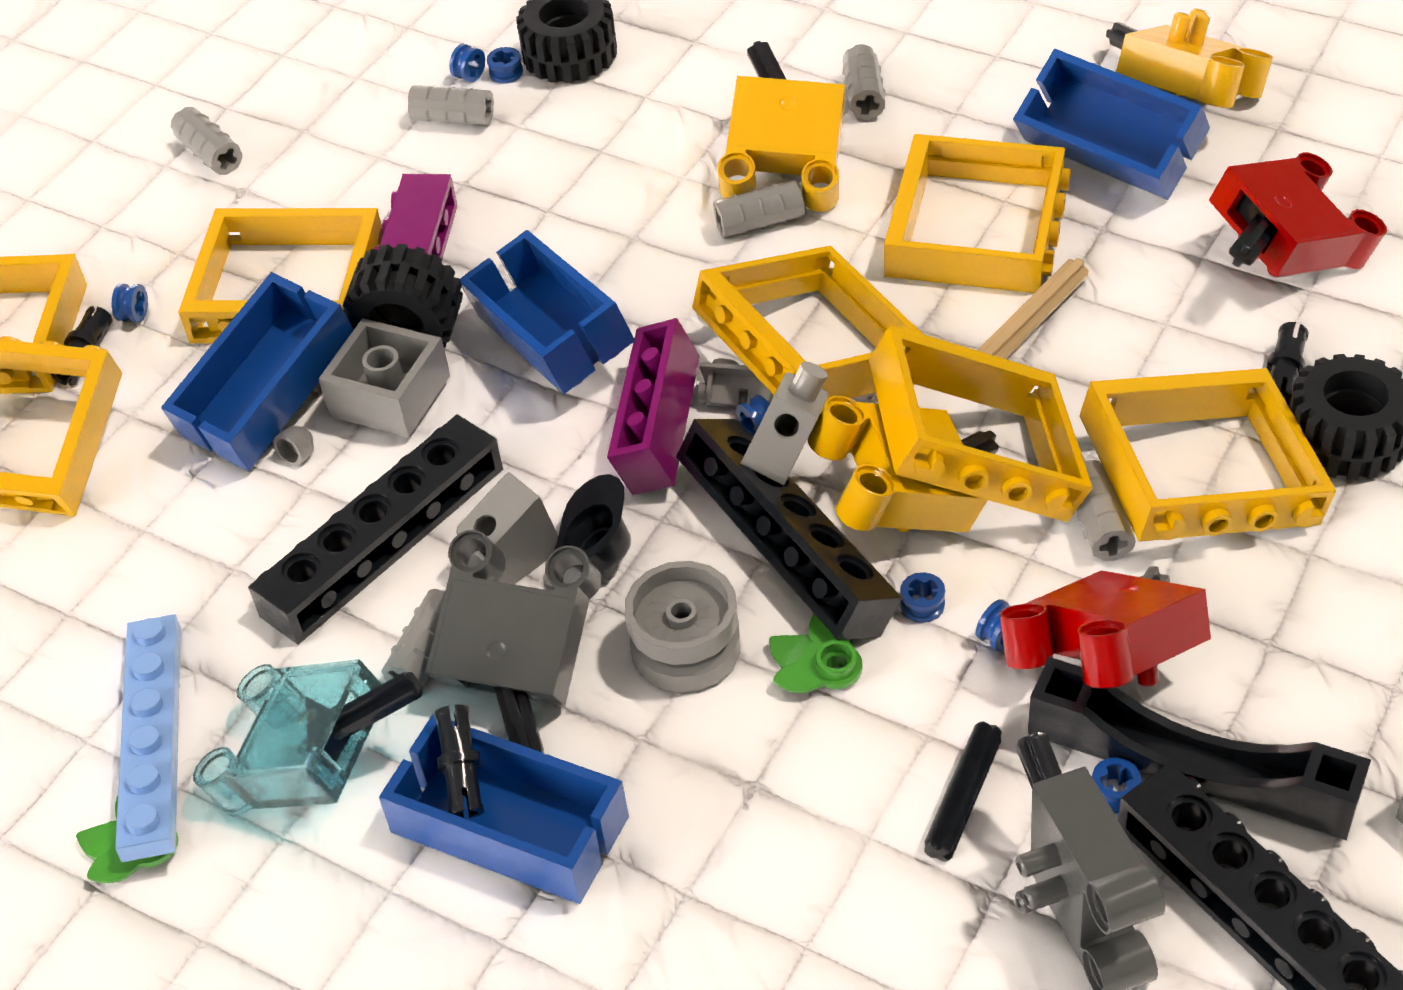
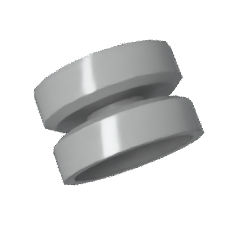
[625,560,741,693]

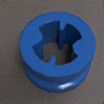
[449,43,486,83]
[486,47,523,83]
[111,283,148,322]
[736,395,770,437]
[900,572,946,623]
[975,599,1010,651]
[1092,757,1142,813]

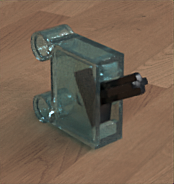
[193,659,423,817]

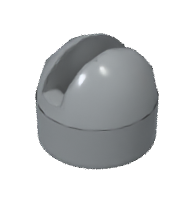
[273,426,314,466]

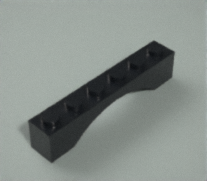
[1028,656,1371,841]

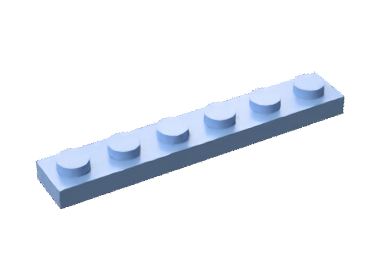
[115,614,181,863]

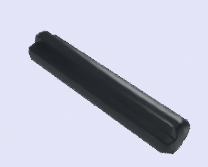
[924,721,1002,862]

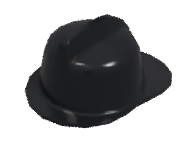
[554,474,631,582]

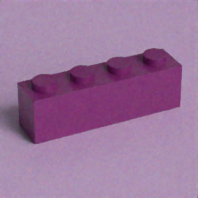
[374,173,458,259]
[607,318,700,495]

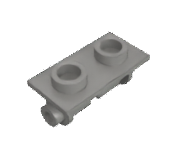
[698,358,774,408]

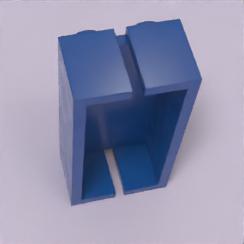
[1013,48,1210,200]
[460,230,635,395]
[161,272,353,472]
[379,714,629,904]

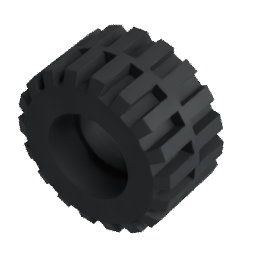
[516,0,617,83]
[342,244,463,348]
[1289,354,1403,480]

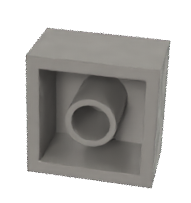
[319,318,450,438]

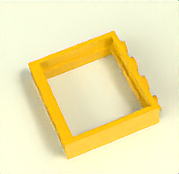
[884,134,1071,293]
[178,208,382,343]
[692,245,923,402]
[0,254,87,394]
[868,324,1093,522]
[0,336,123,516]
[1079,368,1336,542]

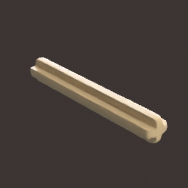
[977,258,1089,359]

